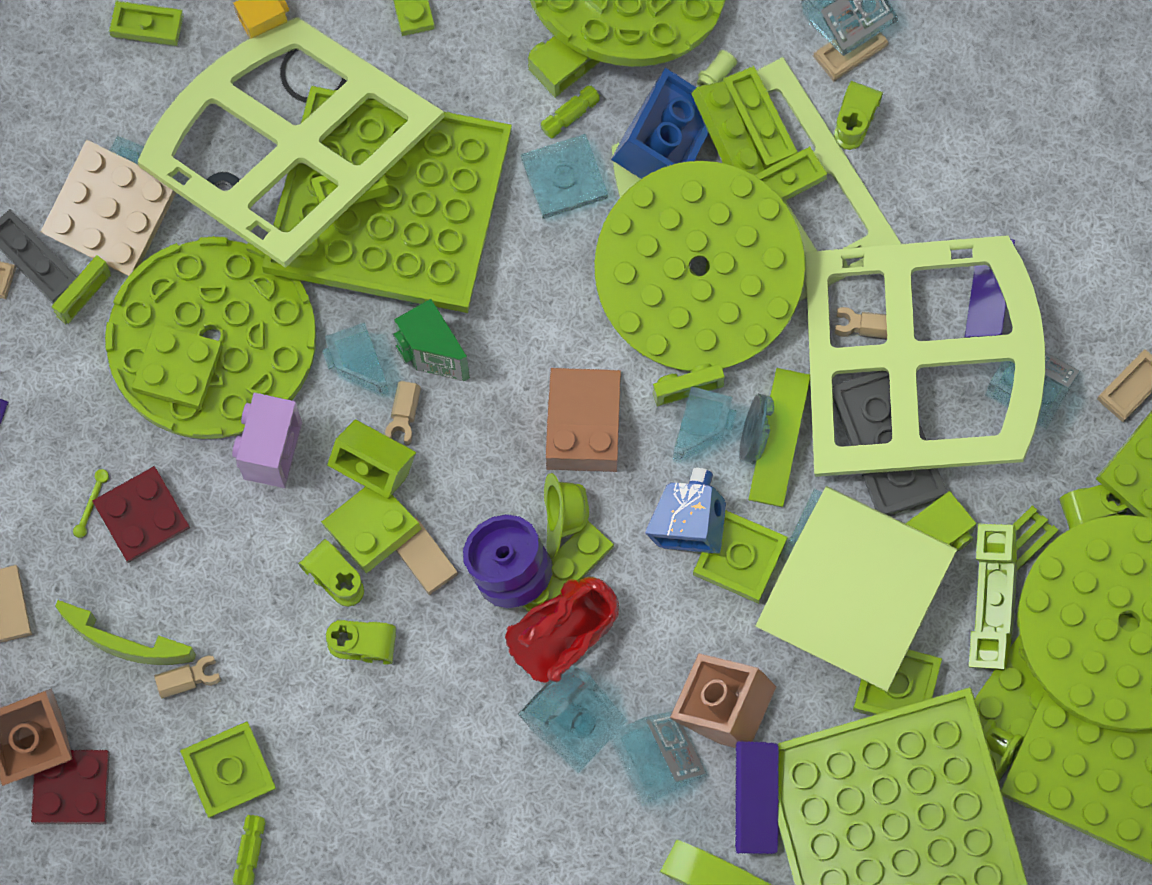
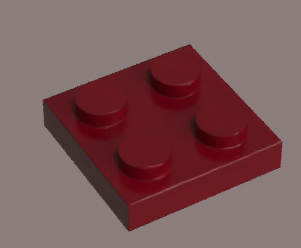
[92,466,190,563]
[31,750,110,824]

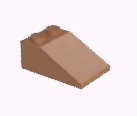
[546,368,621,472]

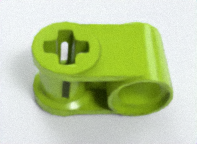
[834,81,883,150]
[1059,484,1128,529]
[298,539,364,607]
[326,620,397,665]
[983,719,1024,781]

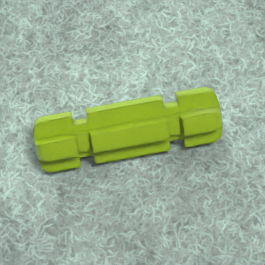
[541,85,600,138]
[233,815,266,885]

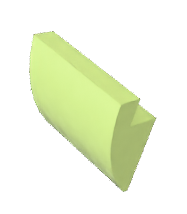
[755,486,957,691]

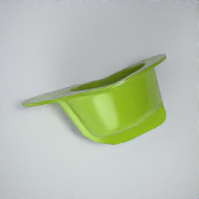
[544,473,589,558]

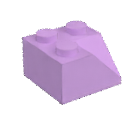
[232,393,302,488]

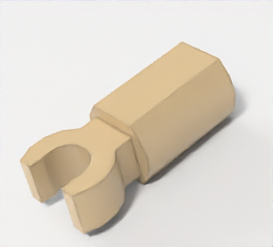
[834,307,887,339]
[385,381,421,446]
[154,656,221,699]

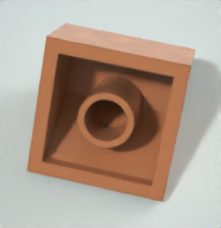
[670,653,776,748]
[0,688,72,786]

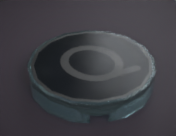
[739,393,774,465]

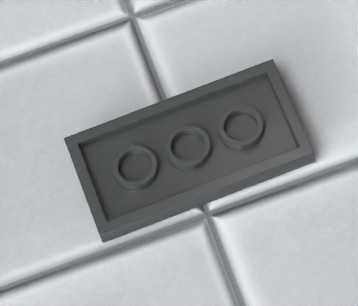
[833,371,947,516]

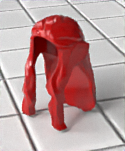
[505,577,619,683]

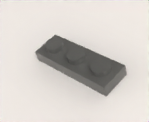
[0,209,77,304]

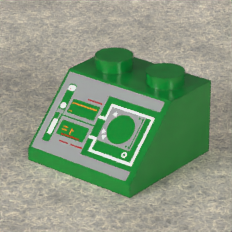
[393,299,470,381]

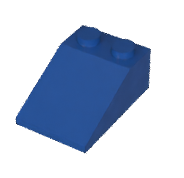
[611,67,709,179]

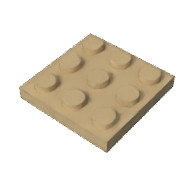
[40,139,176,276]

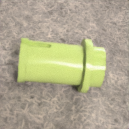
[697,50,738,86]

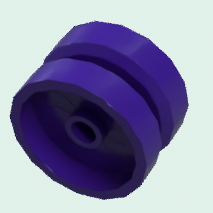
[463,514,553,608]

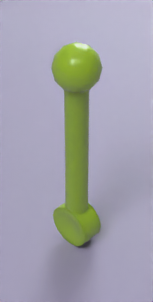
[73,469,109,538]

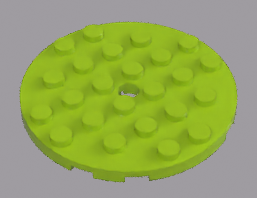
[529,0,725,66]
[594,161,805,371]
[105,236,317,439]
[1017,515,1152,732]

